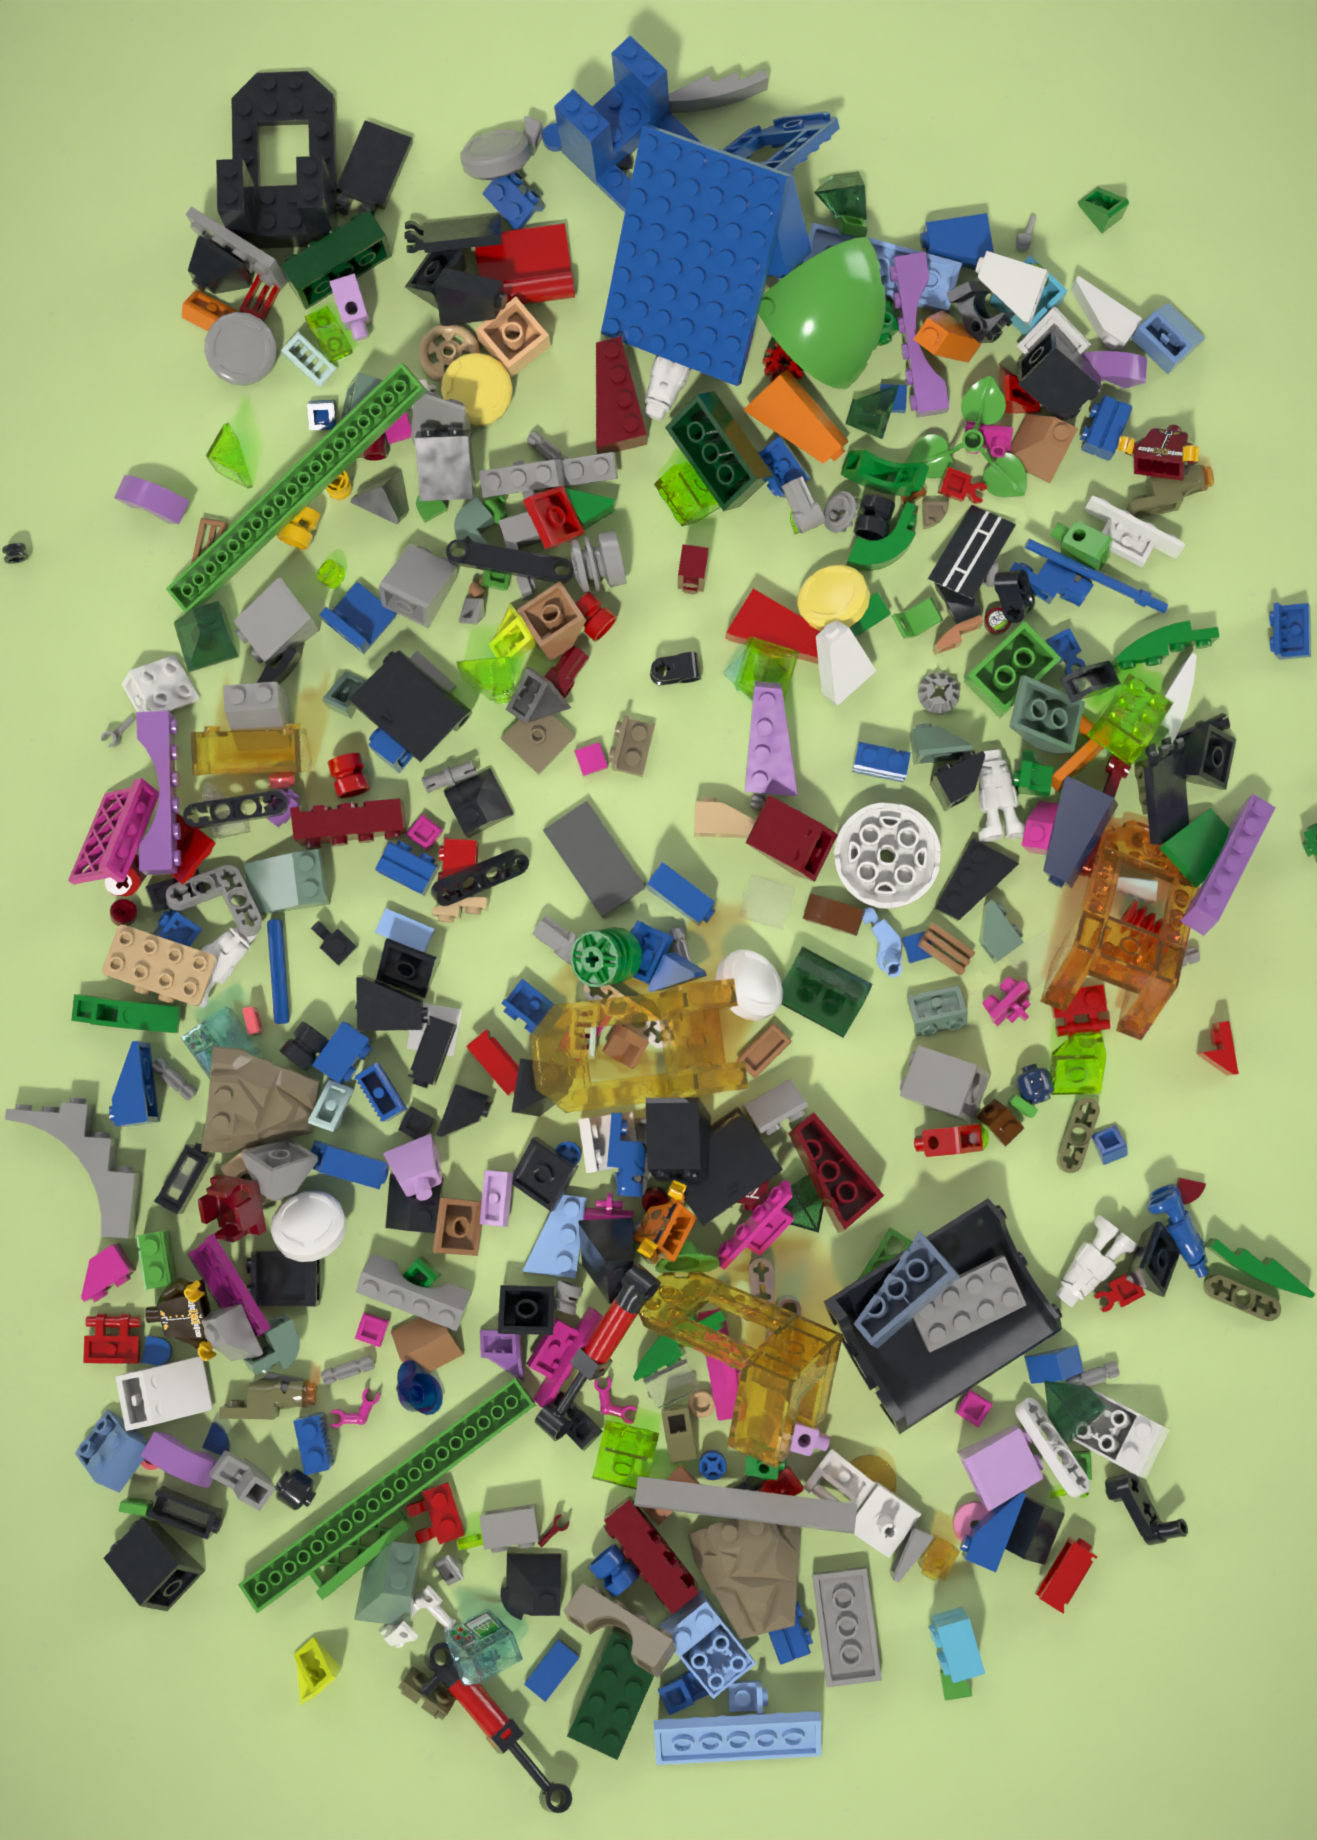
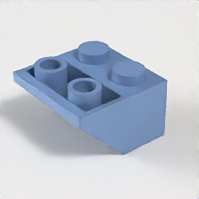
[1132,302,1205,375]
[75,1409,148,1493]

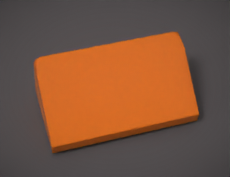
[182,290,239,331]

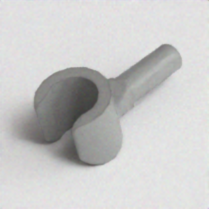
[1016,215,1036,250]
[101,716,135,747]

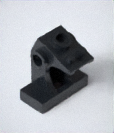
[946,281,1015,343]

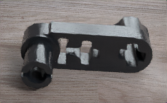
[1105,1473,1188,1545]

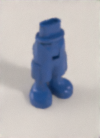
[1146,1184,1209,1278]

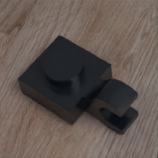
[311,921,358,966]

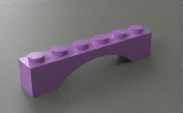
[889,252,949,418]
[136,711,182,875]
[1181,794,1276,936]

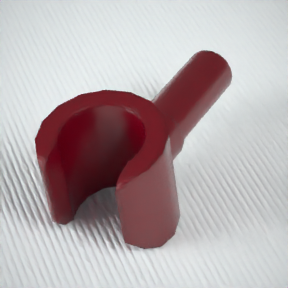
[538,1514,570,1547]

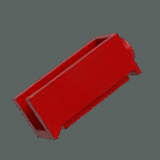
[466,1029,519,1096]
[1035,1537,1097,1614]

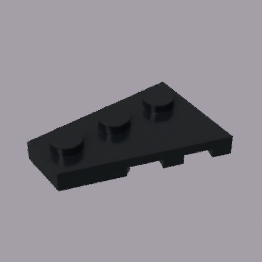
[935,839,1020,921]

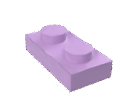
[480,1170,513,1227]

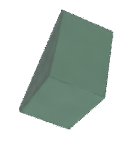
[322,671,366,719]

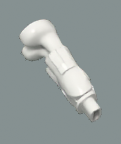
[643,356,691,421]
[978,750,1026,842]
[199,927,257,1008]
[1055,1215,1139,1308]

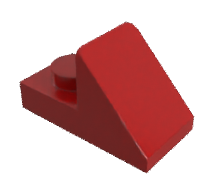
[1197,1021,1239,1076]

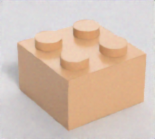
[476,297,551,378]

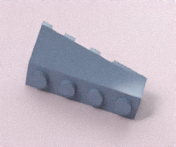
[854,1230,960,1348]

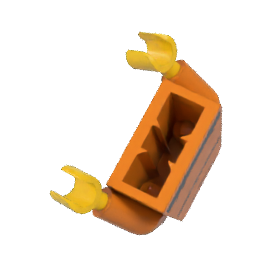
[634,1180,697,1264]

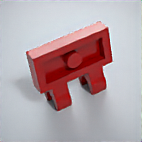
[406,1481,465,1545]

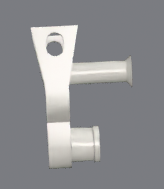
[379,1585,456,1648]

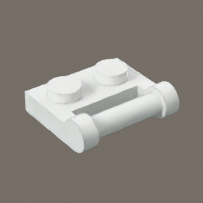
[804,1449,876,1509]

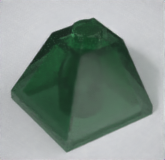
[174,601,239,672]

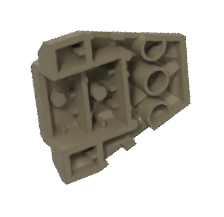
[201,1046,319,1153]
[688,1519,801,1639]

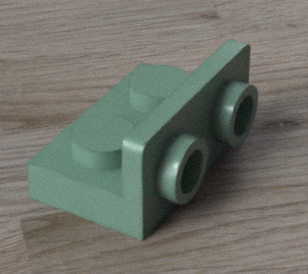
[907,985,968,1036]

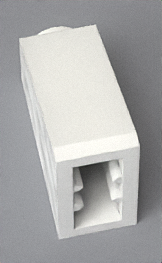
[976,251,1049,326]
[816,620,876,706]

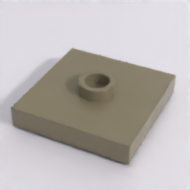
[501,715,575,775]

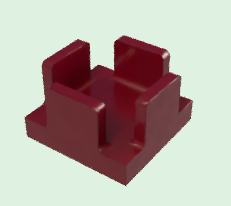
[198,1174,266,1242]

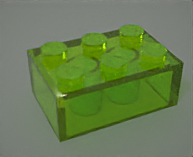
[1086,673,1173,766]

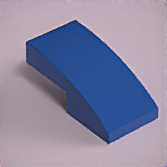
[658,1670,709,1715]

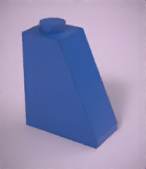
[920,213,994,270]
[647,862,716,926]
[311,1139,388,1190]

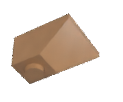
[1007,414,1078,483]
[517,582,586,661]

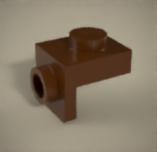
[977,1099,1024,1147]

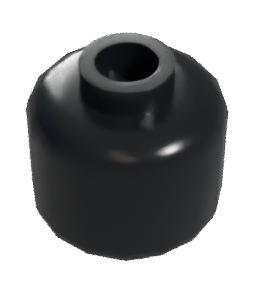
[275,1468,316,1510]

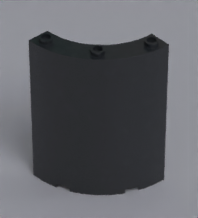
[824,1198,1062,1435]

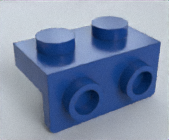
[482,172,545,230]
[758,436,811,498]
[1269,603,1311,660]
[630,921,674,984]
[501,979,564,1037]

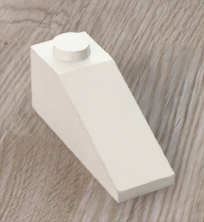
[1071,276,1143,352]

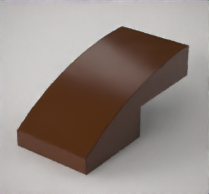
[803,894,865,936]

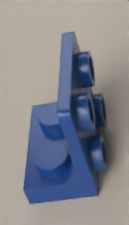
[319,582,397,654]

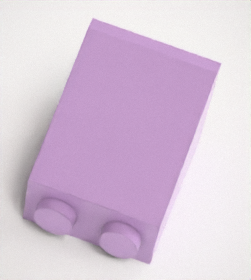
[957,1424,1044,1511]

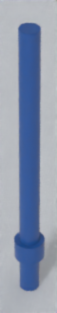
[1024,538,1168,614]

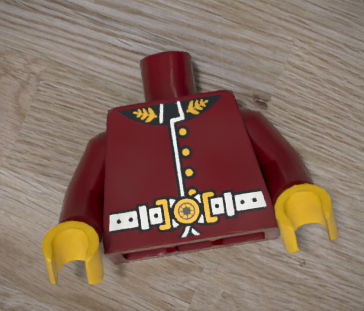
[1117,424,1199,481]

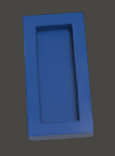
[524,1638,580,1702]

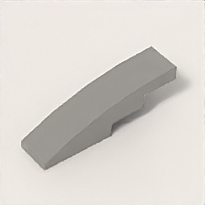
[669,69,768,113]

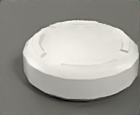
[715,949,783,1021]
[271,1190,347,1262]

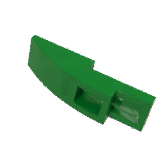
[1111,620,1220,670]
[71,994,181,1033]
[633,1308,728,1382]

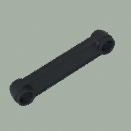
[446,539,574,584]

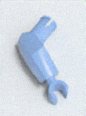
[862,907,902,977]

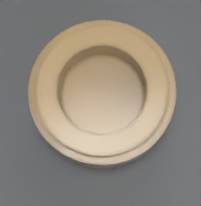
[688,1389,715,1418]

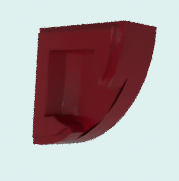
[1176,1178,1206,1205]

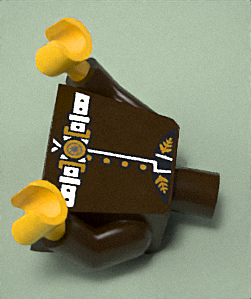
[145,1278,217,1361]

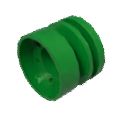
[571,927,642,987]

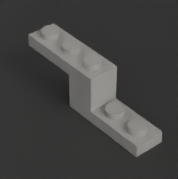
[479,452,618,498]
[499,460,542,601]

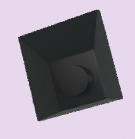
[188,235,252,294]
[1180,724,1237,790]
[444,768,514,839]
[511,1058,573,1117]
[436,1084,492,1137]
[385,1174,444,1233]
[498,1285,555,1335]
[506,1553,561,1616]

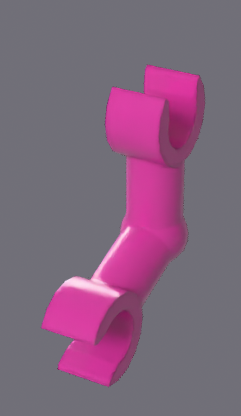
[594,1377,637,1424]
[330,1387,381,1428]

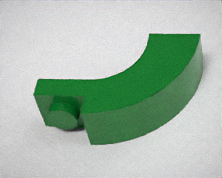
[840,450,929,496]
[846,502,918,571]

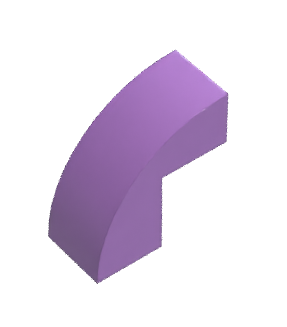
[1082,351,1147,389]
[114,475,190,524]
[140,1431,218,1488]

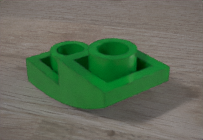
[850,591,891,637]

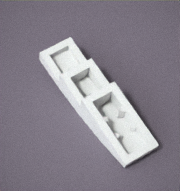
[1155,653,1197,754]

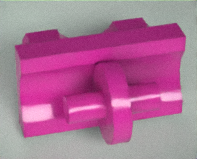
[965,421,1013,458]
[982,976,1031,1027]
[584,1193,634,1220]

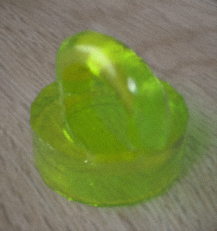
[317,559,345,589]

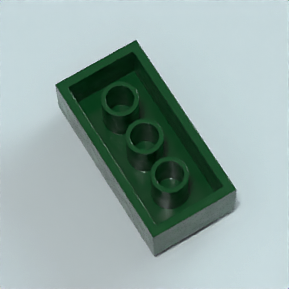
[281,210,392,310]
[665,391,773,512]
[567,1627,654,1760]

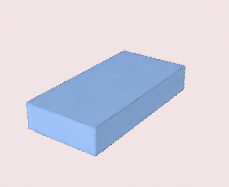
[375,908,435,952]

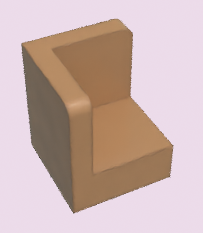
[602,1024,649,1069]

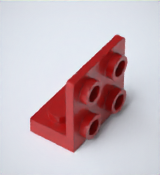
[170,813,216,885]

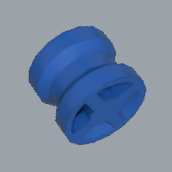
[555,1141,582,1164]
[699,1450,726,1481]

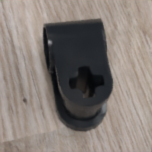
[994,570,1035,623]
[650,652,702,686]

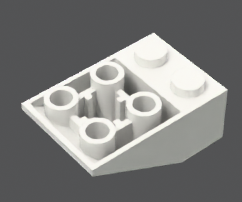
[115,1356,213,1431]
[1066,1388,1170,1479]

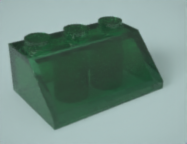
[781,946,873,1038]

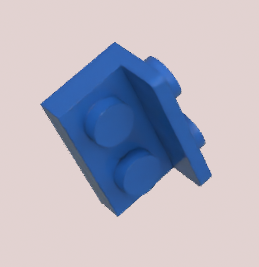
[150,909,202,947]

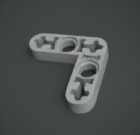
[166,865,262,936]

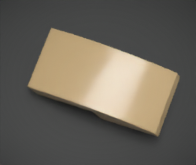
[432,897,489,923]

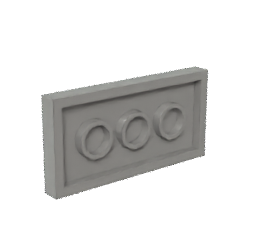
[185,206,288,290]
[913,1255,1026,1352]
[812,1566,882,1688]

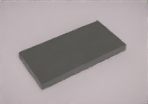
[543,801,646,918]

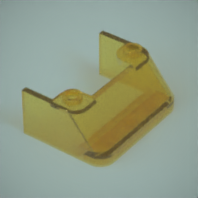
[191,724,312,776]

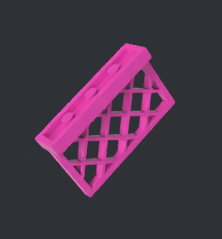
[68,778,159,885]

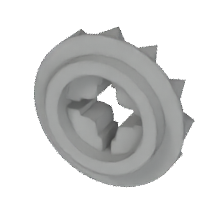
[823,491,859,534]
[918,671,960,714]

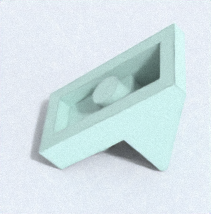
[308,1080,353,1132]

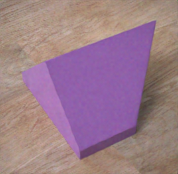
[480,1329,524,1382]

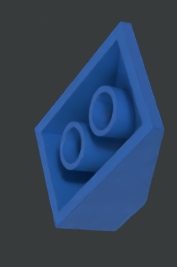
[109,1041,160,1127]

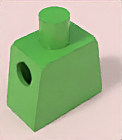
[1051,521,1113,572]

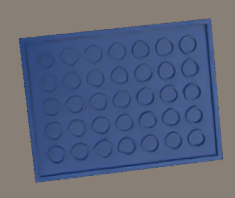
[601,124,791,386]

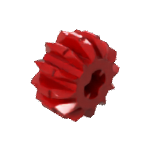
[762,342,803,383]

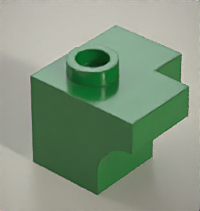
[1013,750,1054,797]

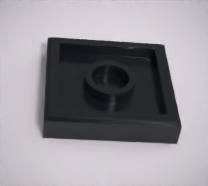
[512,1136,579,1212]

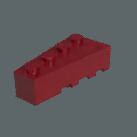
[596,336,647,454]
[290,798,407,850]

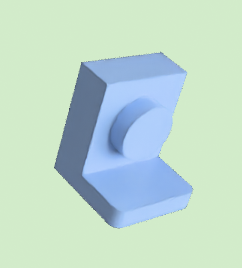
[728,1680,768,1715]

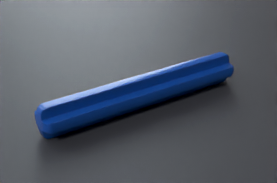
[267,919,290,1024]

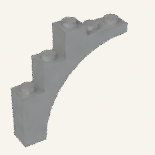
[5,1097,141,1238]

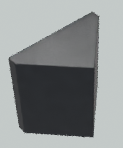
[405,250,467,309]
[376,938,441,998]
[1125,1221,1180,1297]
[1005,1496,1065,1565]

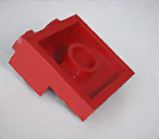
[523,486,585,549]

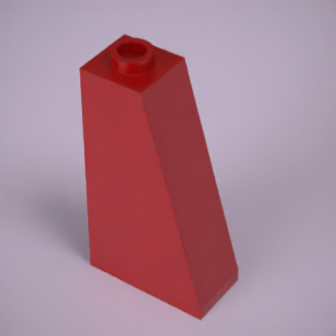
[725,588,820,664]

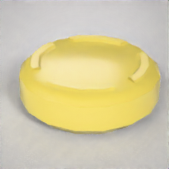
[441,353,513,427]
[797,565,870,632]

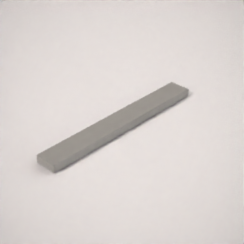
[634,1476,857,1534]

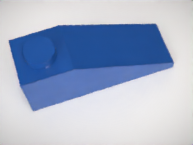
[960,1491,1026,1572]

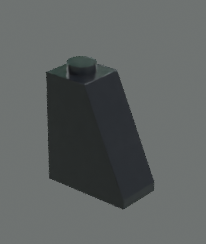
[435,268,507,326]
[356,975,428,1031]

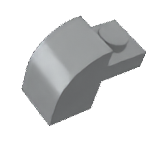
[209,1450,276,1511]

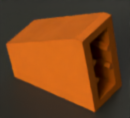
[913,310,982,363]

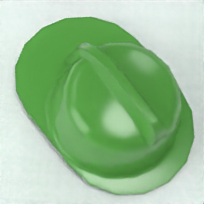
[655,1238,720,1274]

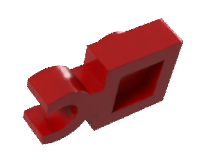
[938,467,987,504]
[1093,1272,1146,1312]

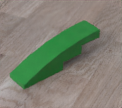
[1204,1238,1315,1298]

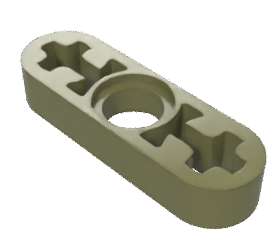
[1056,1098,1100,1173]
[1203,1274,1281,1321]

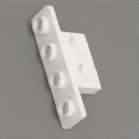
[1084,496,1185,568]

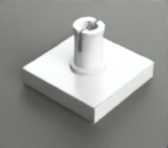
[854,1481,921,1558]

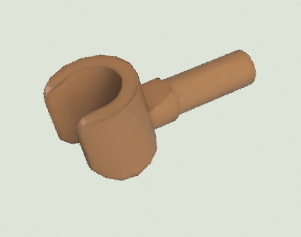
[469,578,486,598]

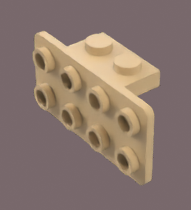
[102,925,217,1006]

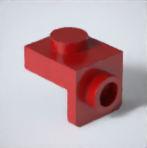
[759,1465,804,1496]

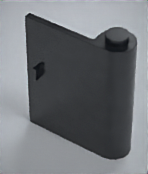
[348,650,472,763]
[666,1106,783,1226]

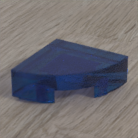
[202,1421,231,1456]

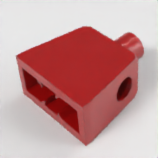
[914,1124,984,1157]

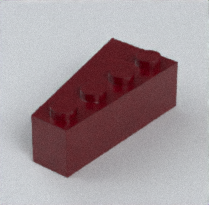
[788,1112,885,1233]
[603,1496,698,1614]

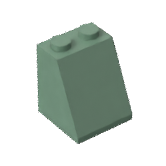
[354,1541,420,1626]

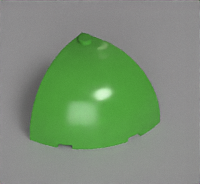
[758,237,886,389]

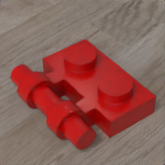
[1049,984,1111,1038]
[83,1313,142,1364]

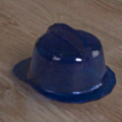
[396,1360,443,1415]

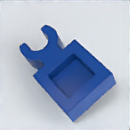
[1045,628,1086,676]

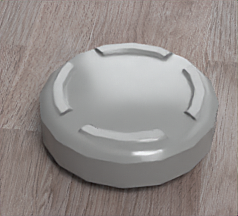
[460,129,531,180]
[204,312,277,386]

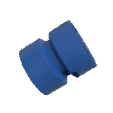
[588,1544,640,1598]

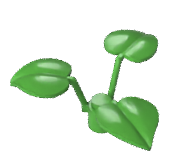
[905,376,1027,497]

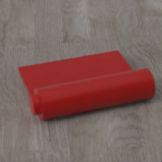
[475,223,575,305]

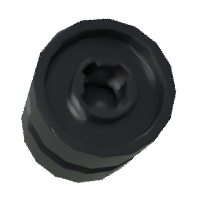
[853,494,895,541]
[279,1021,329,1071]

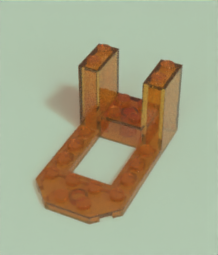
[1040,820,1200,1041]

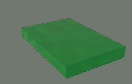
[1160,808,1229,888]

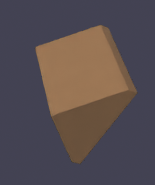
[433,1197,482,1256]
[391,1317,464,1380]

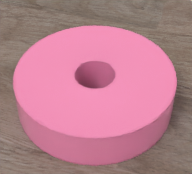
[953,1501,992,1542]

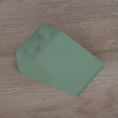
[1009,675,1085,754]
[244,849,330,915]

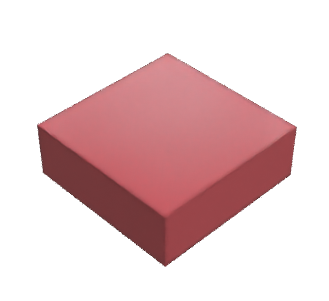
[242,1006,263,1036]

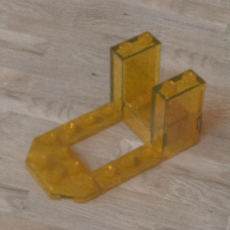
[529,979,749,1113]
[639,1272,843,1469]

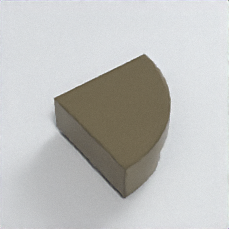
[922,501,949,529]

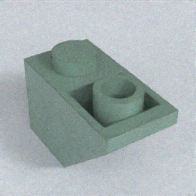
[979,900,1024,963]

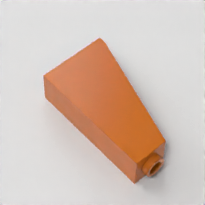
[744,370,849,464]

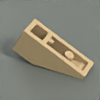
[694,797,756,838]

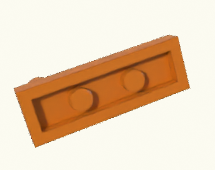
[1051,714,1116,792]

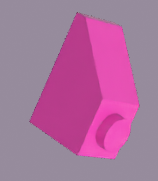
[1021,801,1059,855]

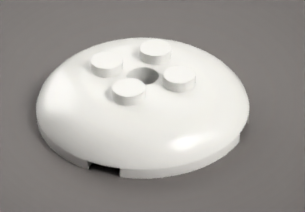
[834,802,941,908]

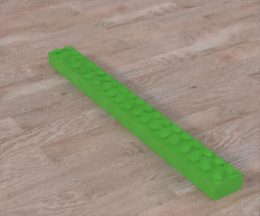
[166,363,427,615]
[238,1377,537,1613]

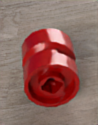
[576,592,618,642]
[327,753,370,799]

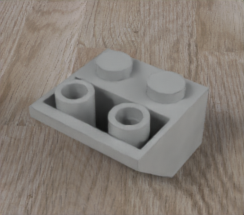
[743,1078,808,1135]

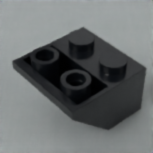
[930,750,985,811]

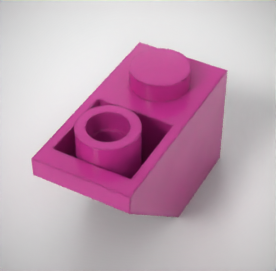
[81,1243,136,1303]

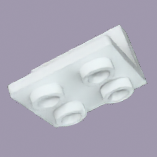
[121,655,199,712]
[579,1112,637,1173]

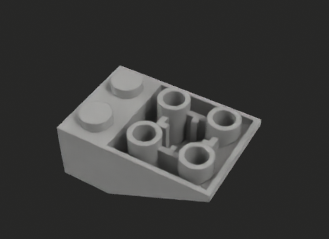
[411,391,473,445]

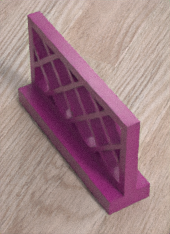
[187,1234,271,1339]

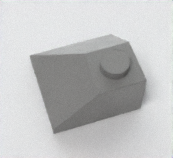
[242,1139,318,1201]
[202,1304,263,1361]

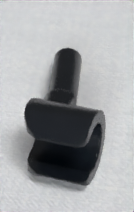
[733,1475,761,1491]

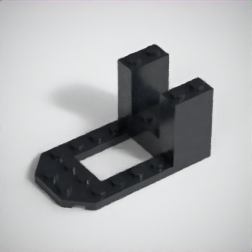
[216,71,338,249]

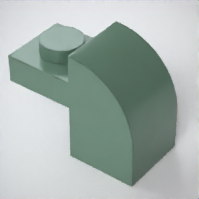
[454,497,495,545]
[243,1314,300,1375]

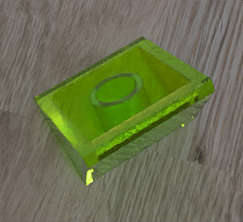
[206,423,253,489]
[734,636,800,701]

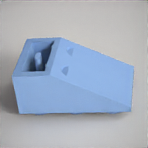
[659,1590,756,1699]

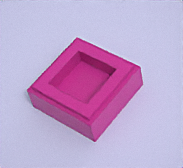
[574,742,608,777]
[406,814,444,852]
[354,1312,390,1347]
[955,1389,993,1427]

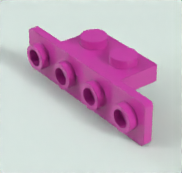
[718,1180,794,1270]
[526,1306,603,1408]
[698,1308,744,1421]

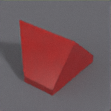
[999,364,1040,413]

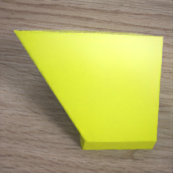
[488,603,536,666]
[293,1637,342,1706]

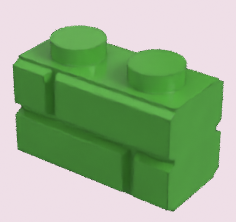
[136,1230,177,1290]

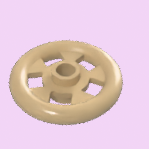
[418,325,480,383]

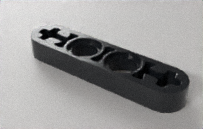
[183,791,289,829]
[431,849,529,906]

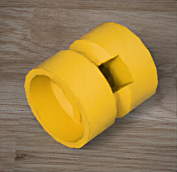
[276,506,321,550]

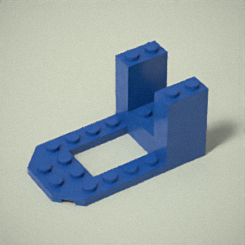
[554,36,701,212]
[723,111,840,278]

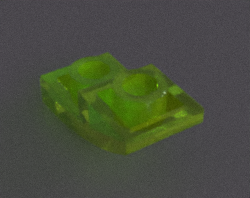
[304,306,353,363]

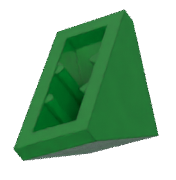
[1078,187,1129,233]
[564,488,616,530]
[403,1256,442,1288]

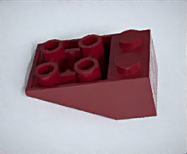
[745,795,838,882]

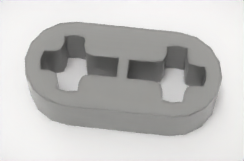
[749,1257,775,1309]

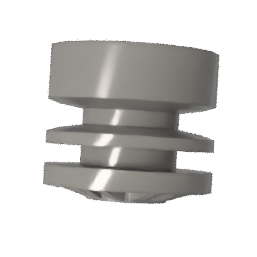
[570,530,627,594]

